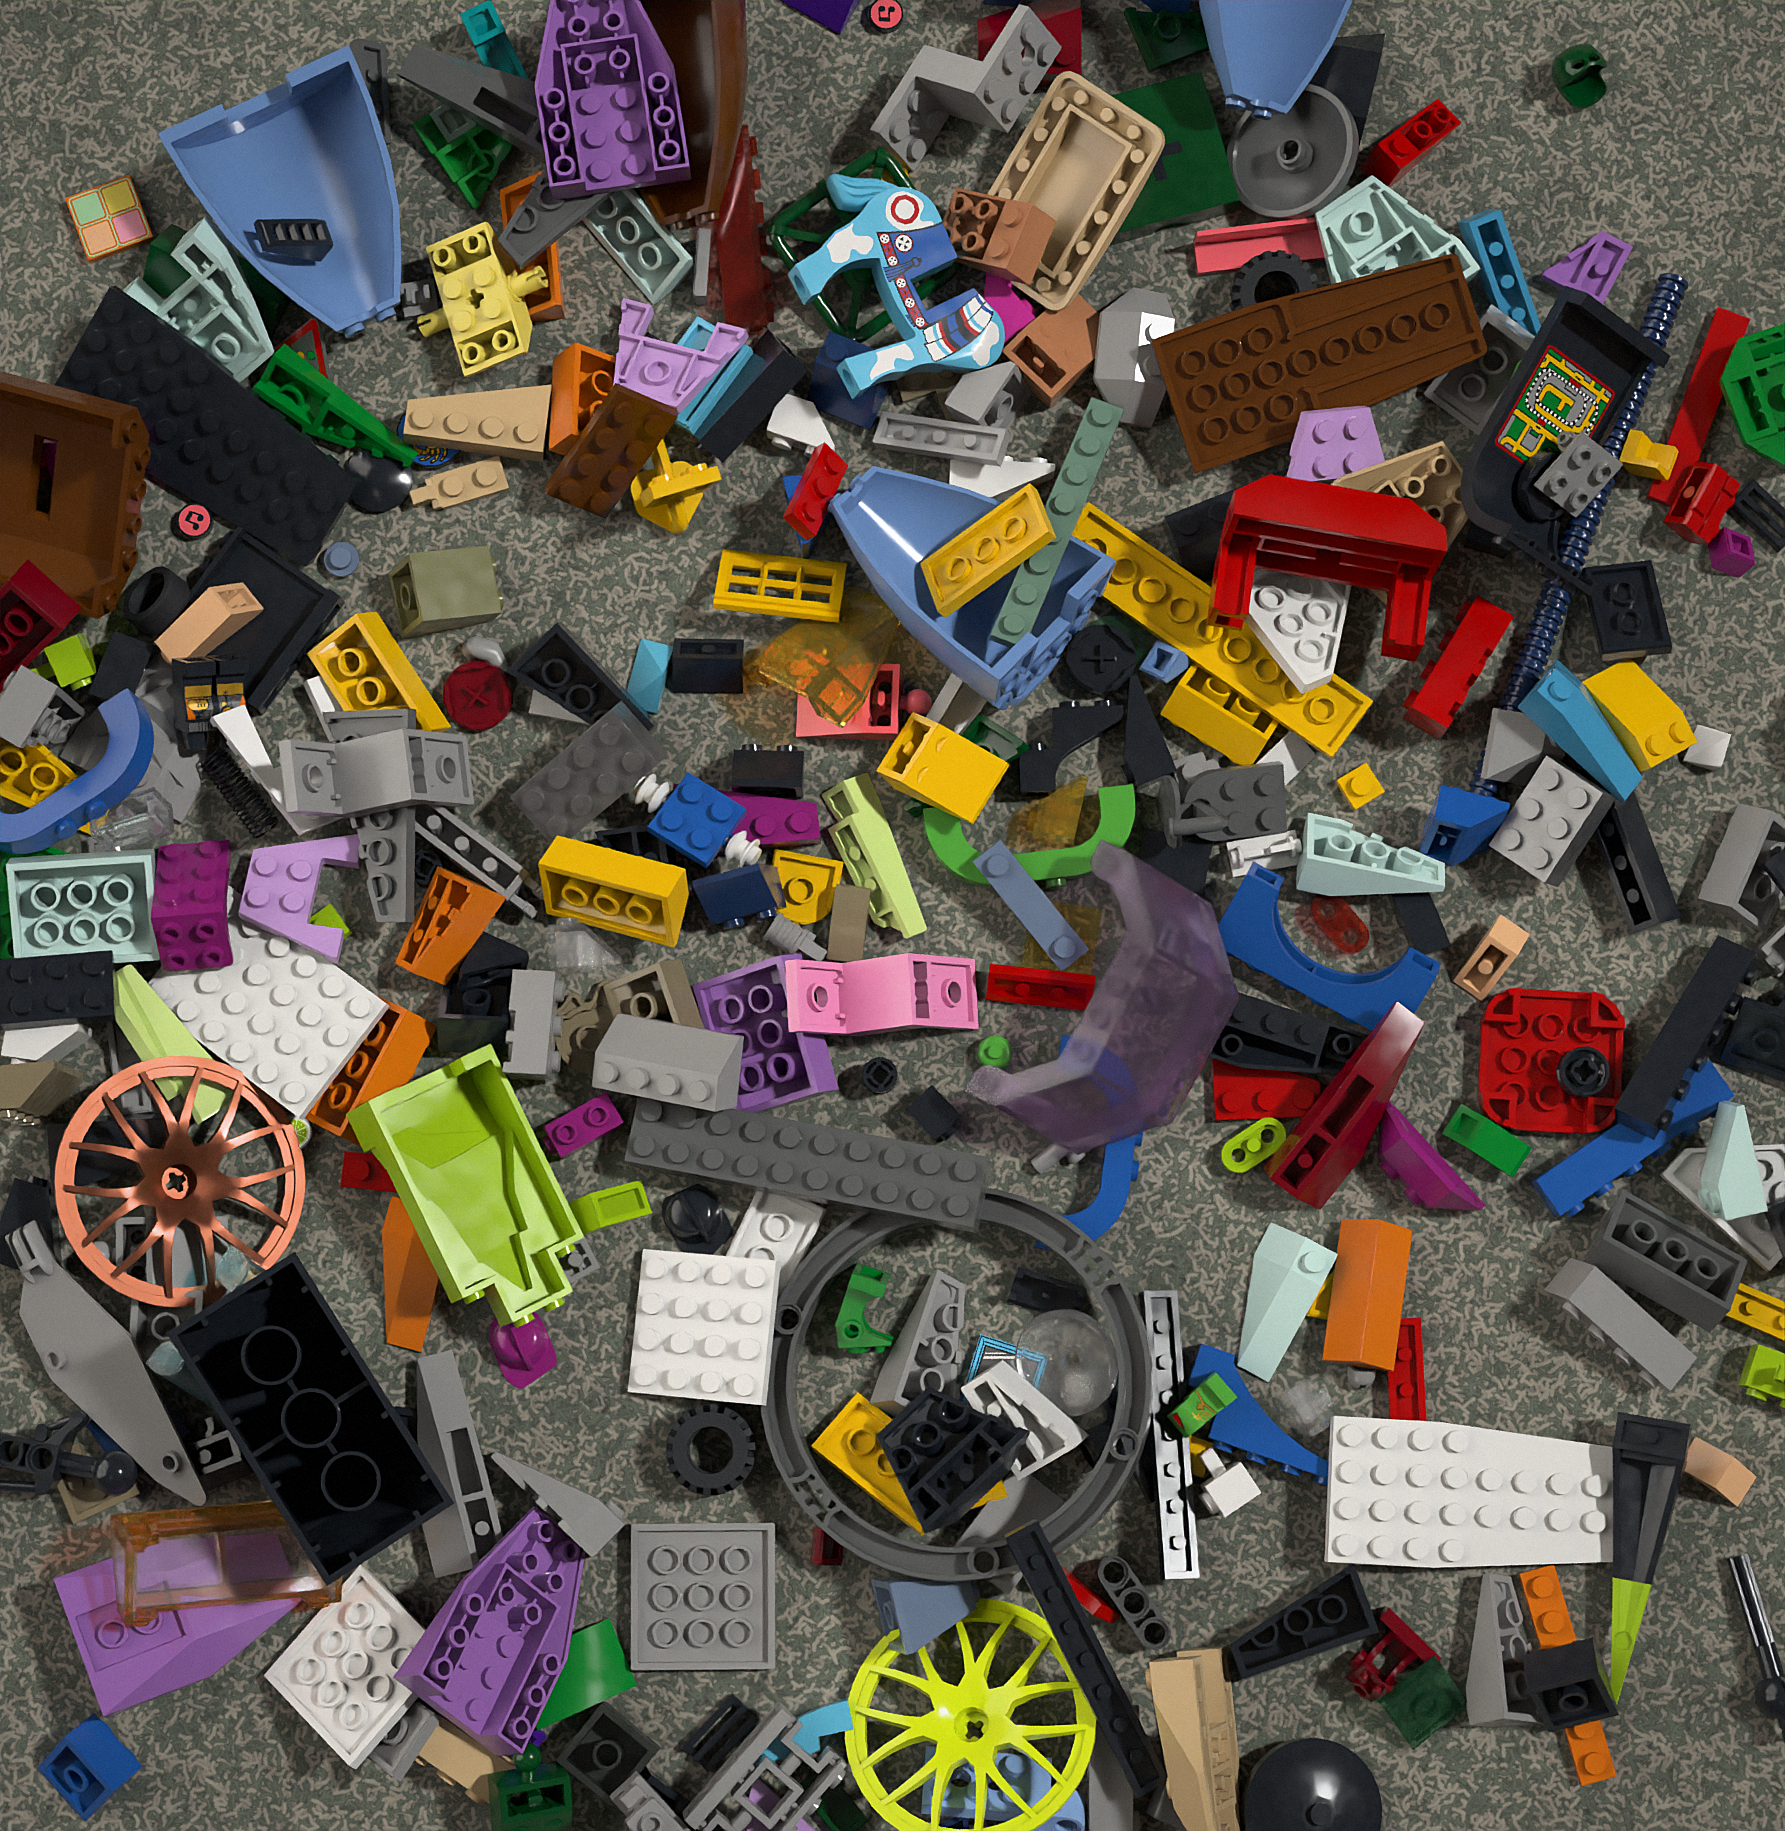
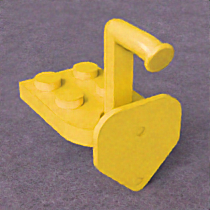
[630,439,722,535]

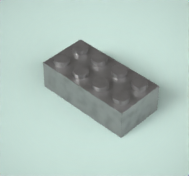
[510,700,668,844]

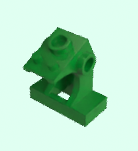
[835,1262,894,1353]

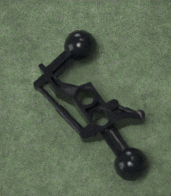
[0,1411,138,1496]

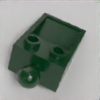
[487,1742,572,1831]

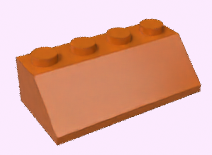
[305,994,437,1152]

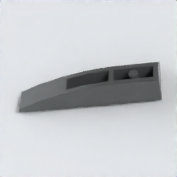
[397,44,546,164]

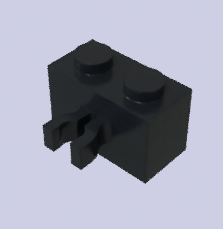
[172,1417,255,1492]

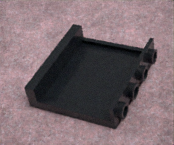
[156,526,345,715]

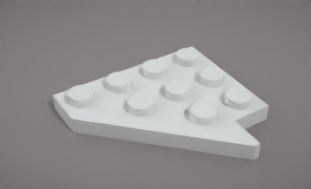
[1660,1144,1785,1271]

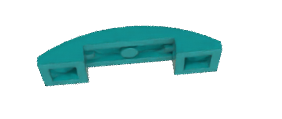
[459,0,529,80]

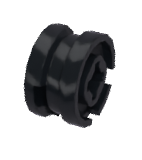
[1555,1046,1610,1098]

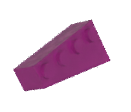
[672,783,821,859]

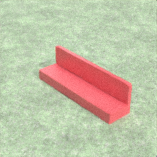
[1193,217,1326,276]

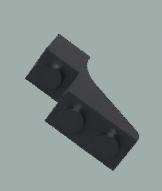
[1018,700,1123,797]

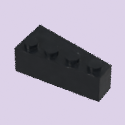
[506,622,658,732]
[1228,1563,1379,1682]

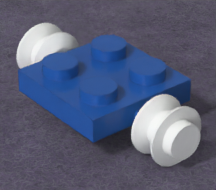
[633,772,762,869]

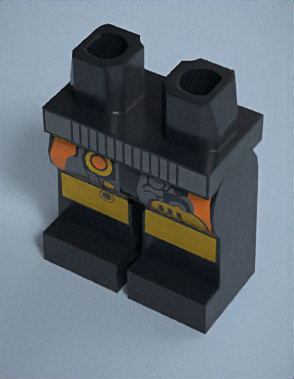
[172,654,249,750]

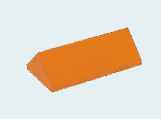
[500,171,565,322]
[1322,1219,1412,1372]

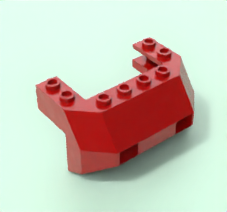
[1206,474,1447,662]

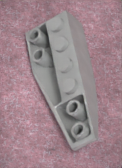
[417,1350,503,1578]

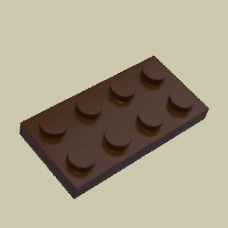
[545,383,678,519]

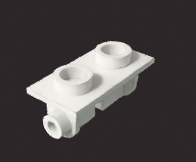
[1226,830,1302,877]

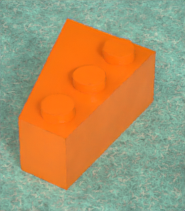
[395,866,507,985]

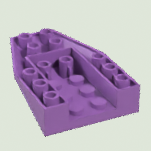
[535,0,691,200]
[393,1506,586,1756]
[53,1533,302,1718]

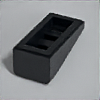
[253,219,333,262]

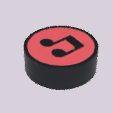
[869,0,903,34]
[177,503,214,540]

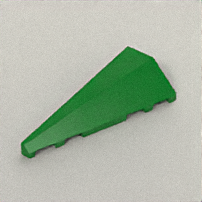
[253,344,418,467]

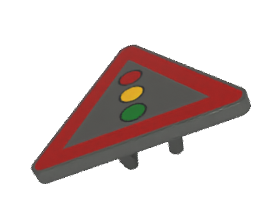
[269,317,332,382]

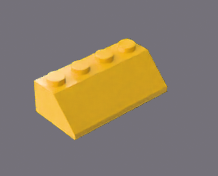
[307,612,451,733]
[538,835,689,948]

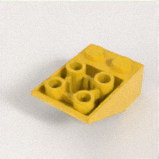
[876,712,1009,824]

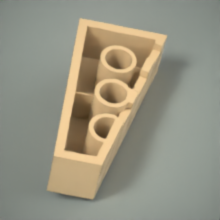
[403,384,552,461]

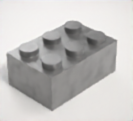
[1489,756,1616,887]

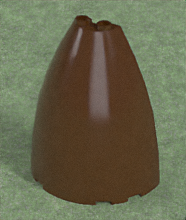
[637,0,748,230]

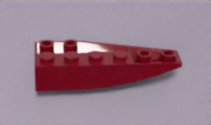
[1264,1000,1425,1210]

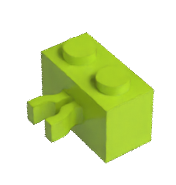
[31,633,99,691]
[1738,1344,1785,1409]

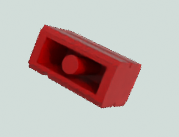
[1663,461,1740,545]

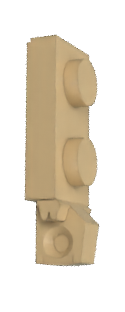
[410,456,510,511]

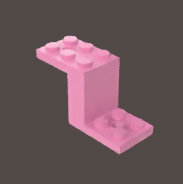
[785,953,979,1036]

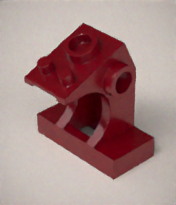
[1345,1606,1442,1702]

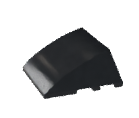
[1309,33,1385,145]
[876,1387,1030,1533]

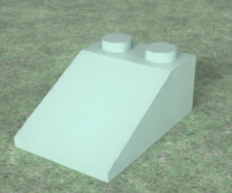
[1698,1101,1768,1221]

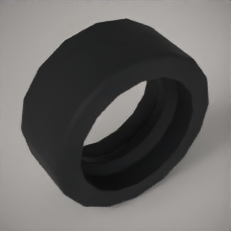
[123,566,190,636]

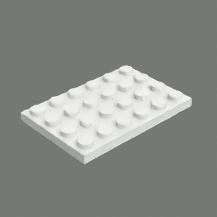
[148,885,390,1120]

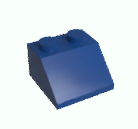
[38,1713,142,1822]

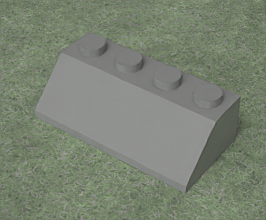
[592,1013,744,1112]

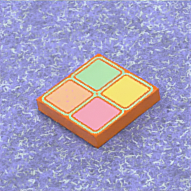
[65,174,155,264]

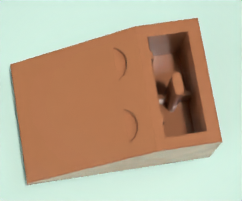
[942,188,1056,285]
[1000,294,1100,409]

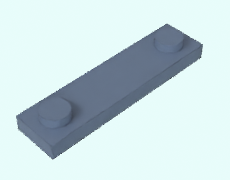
[973,839,1089,972]

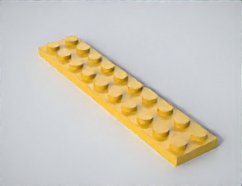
[1072,502,1373,760]

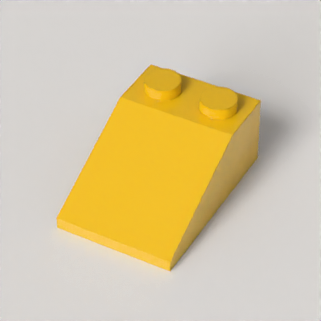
[1582,658,1697,772]

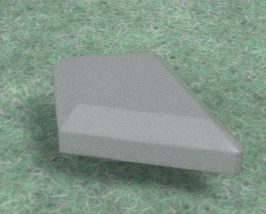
[558,1237,601,1284]

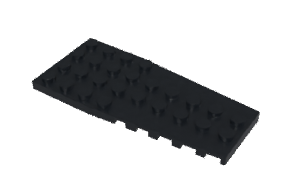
[55,286,361,566]

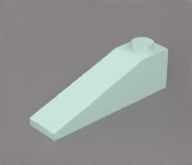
[1296,813,1445,896]
[1237,1223,1338,1382]

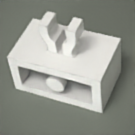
[1199,1448,1261,1517]

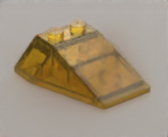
[743,584,901,728]

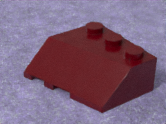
[977,0,1082,87]

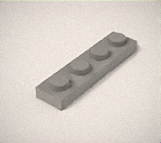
[872,411,1011,467]

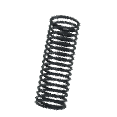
[201,748,279,839]

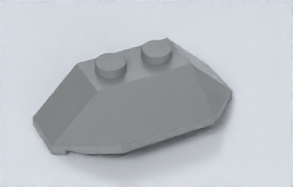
[1093,287,1175,428]

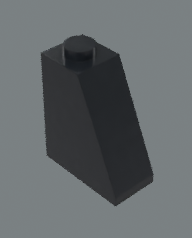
[0,1174,63,1270]

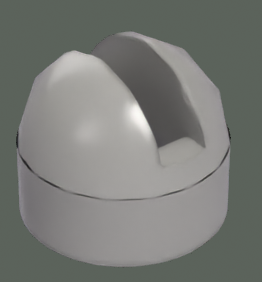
[1347,1365,1376,1389]

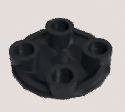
[345,448,413,512]

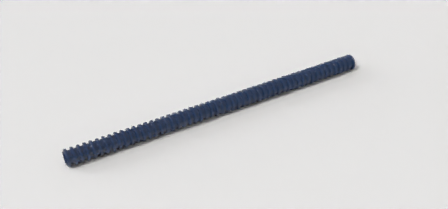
[1466,273,1689,797]

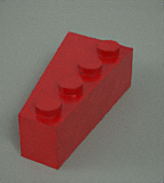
[1402,595,1514,740]

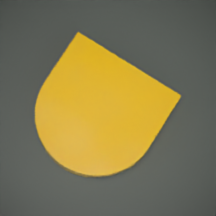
[771,849,844,926]

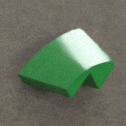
[410,103,512,210]
[533,1618,637,1732]

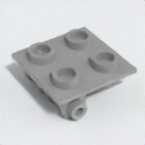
[1534,431,1623,517]

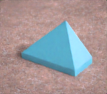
[627,639,673,714]

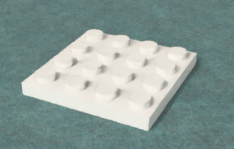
[628,1249,781,1406]
[264,1565,427,1769]

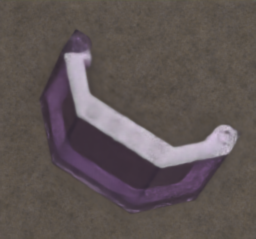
[964,839,1240,1155]

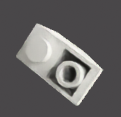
[767,394,835,458]

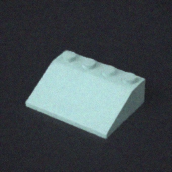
[6,849,160,963]

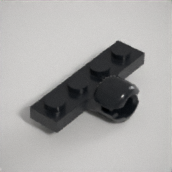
[1080,1358,1155,1504]

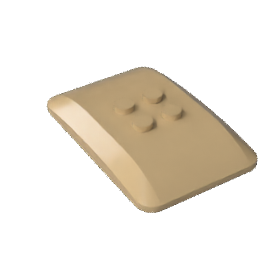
[988,71,1165,311]

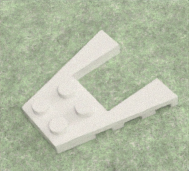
[210,675,344,836]

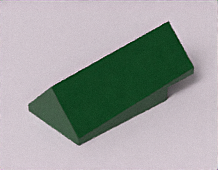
[142,224,291,341]

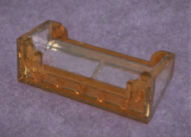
[110,1500,342,1627]

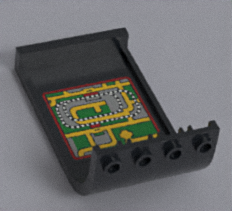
[1460,285,1671,596]

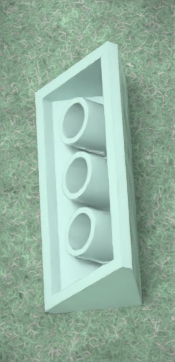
[582,188,694,305]

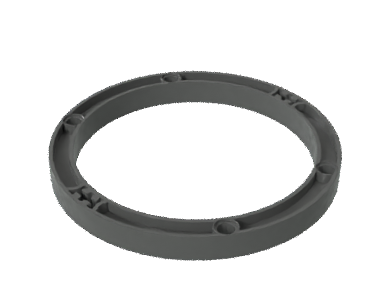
[761,1188,1154,1583]

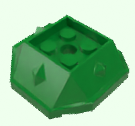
[1719,323,1785,470]

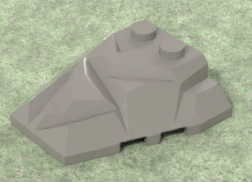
[60,652,210,824]

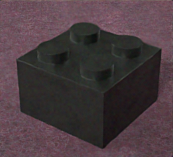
[556,1701,661,1807]

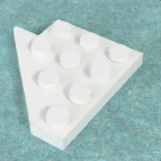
[1245,569,1352,694]

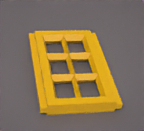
[713,549,847,623]

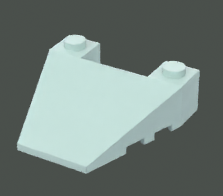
[1315,175,1480,284]
[122,216,274,382]

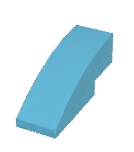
[753,1698,853,1764]

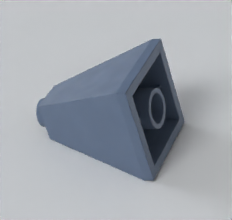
[871,1577,980,1655]

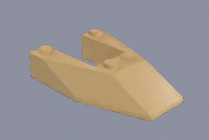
[1146,1645,1241,1831]

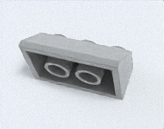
[1697,803,1785,934]

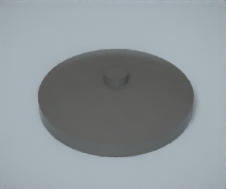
[1227,84,1359,221]

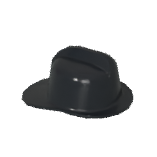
[662,1183,733,1255]

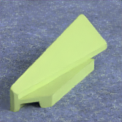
[821,773,927,939]
[115,964,233,1124]

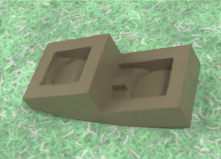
[827,884,871,962]

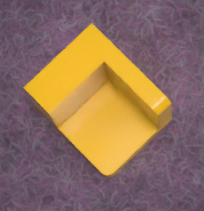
[1619,429,1679,481]

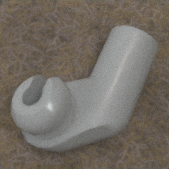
[462,636,510,674]
[1031,1139,1085,1174]

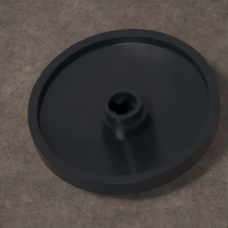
[1240,1737,1382,1831]

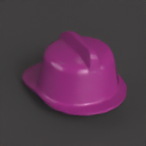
[489,1312,557,1389]

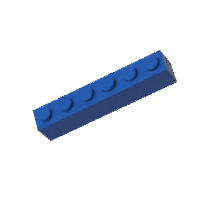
[1531,1061,1735,1218]

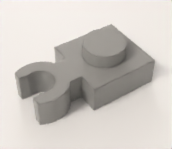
[1173,751,1227,795]

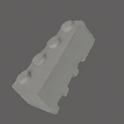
[1544,1258,1697,1391]

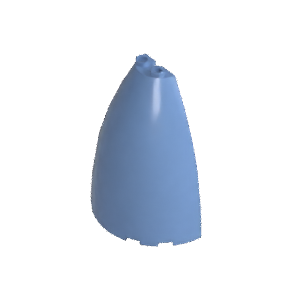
[1199,0,1352,121]
[158,45,401,338]
[828,466,1117,710]

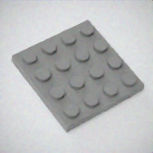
[631,1522,776,1670]

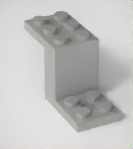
[870,4,1062,171]
[279,728,474,818]

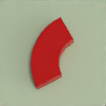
[1061,1566,1121,1624]

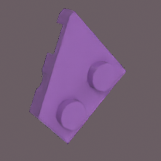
[1540,231,1633,304]

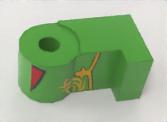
[1166,1371,1238,1438]

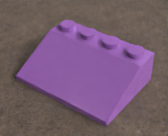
[692,954,839,1113]

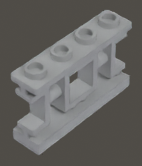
[682,1701,847,1831]
[610,1771,692,1831]

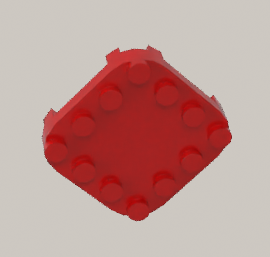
[1477,987,1626,1135]

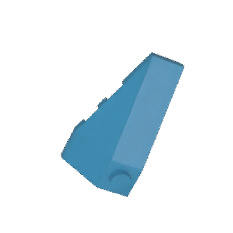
[1518,660,1643,803]

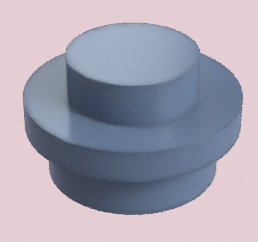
[324,542,360,577]

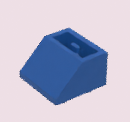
[1419,785,1510,866]

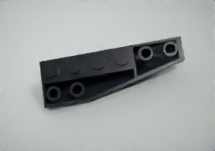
[1174,978,1368,1075]

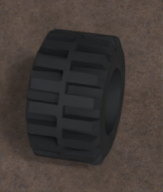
[1229,250,1318,311]
[665,1405,757,1496]

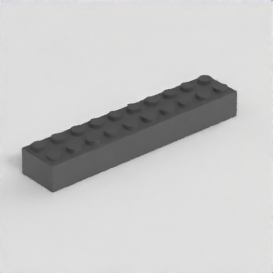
[624,1096,992,1233]

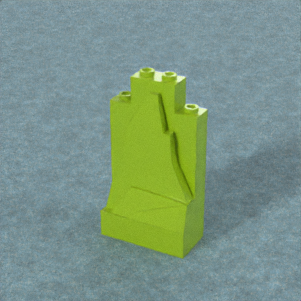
[346,1044,584,1328]

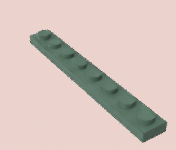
[990,397,1124,648]

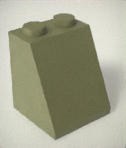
[389,546,503,640]

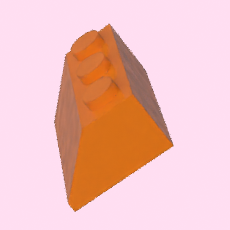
[549,342,616,456]

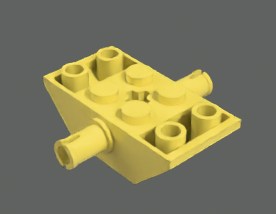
[417,221,548,378]

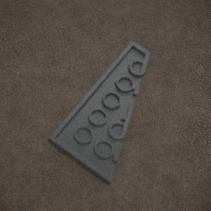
[498,166,616,270]
[322,708,416,923]

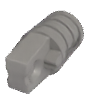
[763,912,827,961]

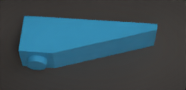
[1457,209,1541,336]

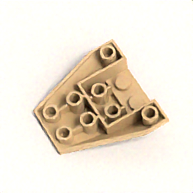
[1330,441,1469,604]

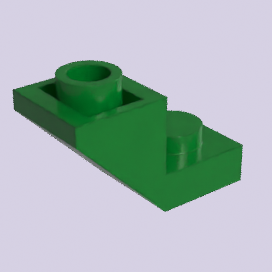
[1442,1104,1532,1178]

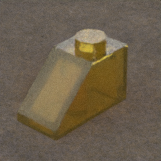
[1026,775,1088,848]

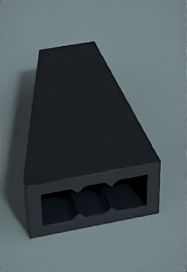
[694,329,808,463]
[47,1111,180,1195]

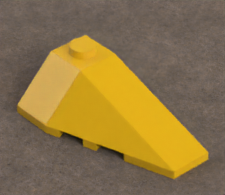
[0,737,105,837]

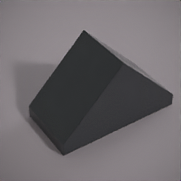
[457,931,530,992]

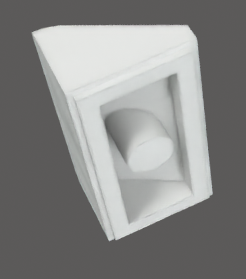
[1256,731,1316,786]

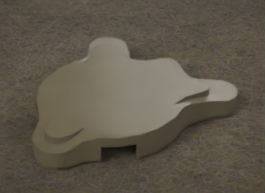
[555,979,614,1077]

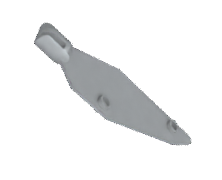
[5,1220,208,1506]

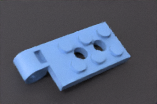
[921,1746,1085,1831]

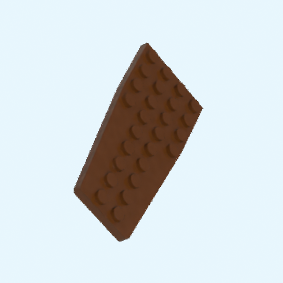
[1150,254,1487,473]

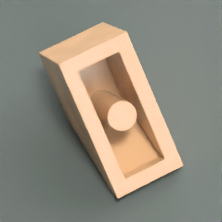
[1453,914,1530,1001]

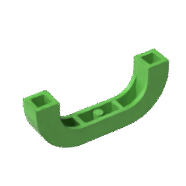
[923,784,1135,889]

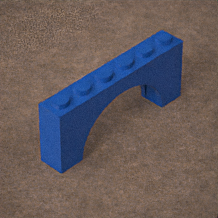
[1209,861,1441,1031]

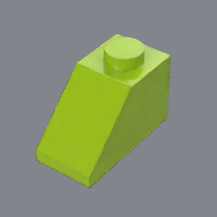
[568,1180,652,1236]

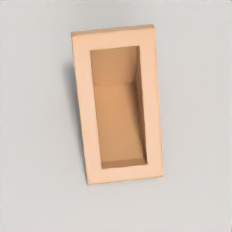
[1685,1437,1756,1507]

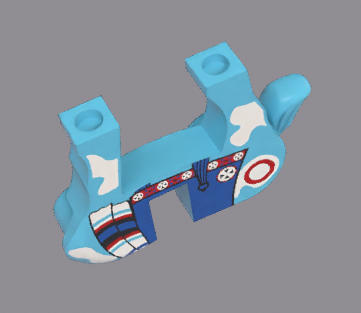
[788,174,1005,399]

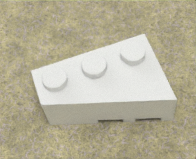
[960,1360,1089,1481]

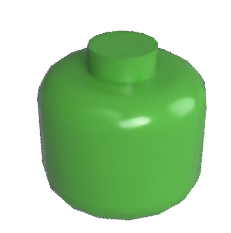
[977,1035,1013,1071]

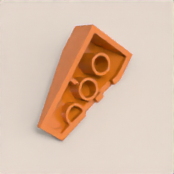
[382,1196,441,1352]

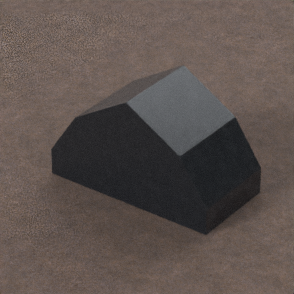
[167,1252,454,1586]

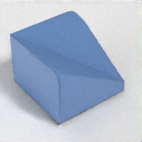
[1139,640,1193,683]

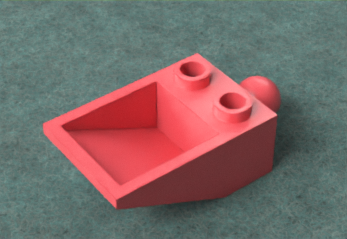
[796,663,932,741]

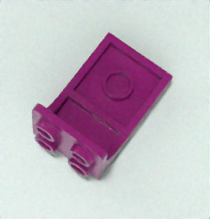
[151,840,234,972]

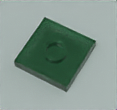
[1378,1656,1467,1750]

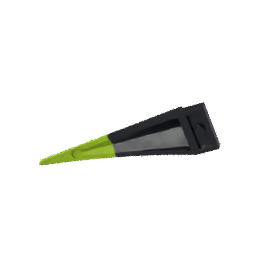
[1611,1412,1692,1704]

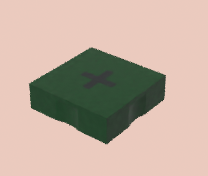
[1109,71,1240,246]

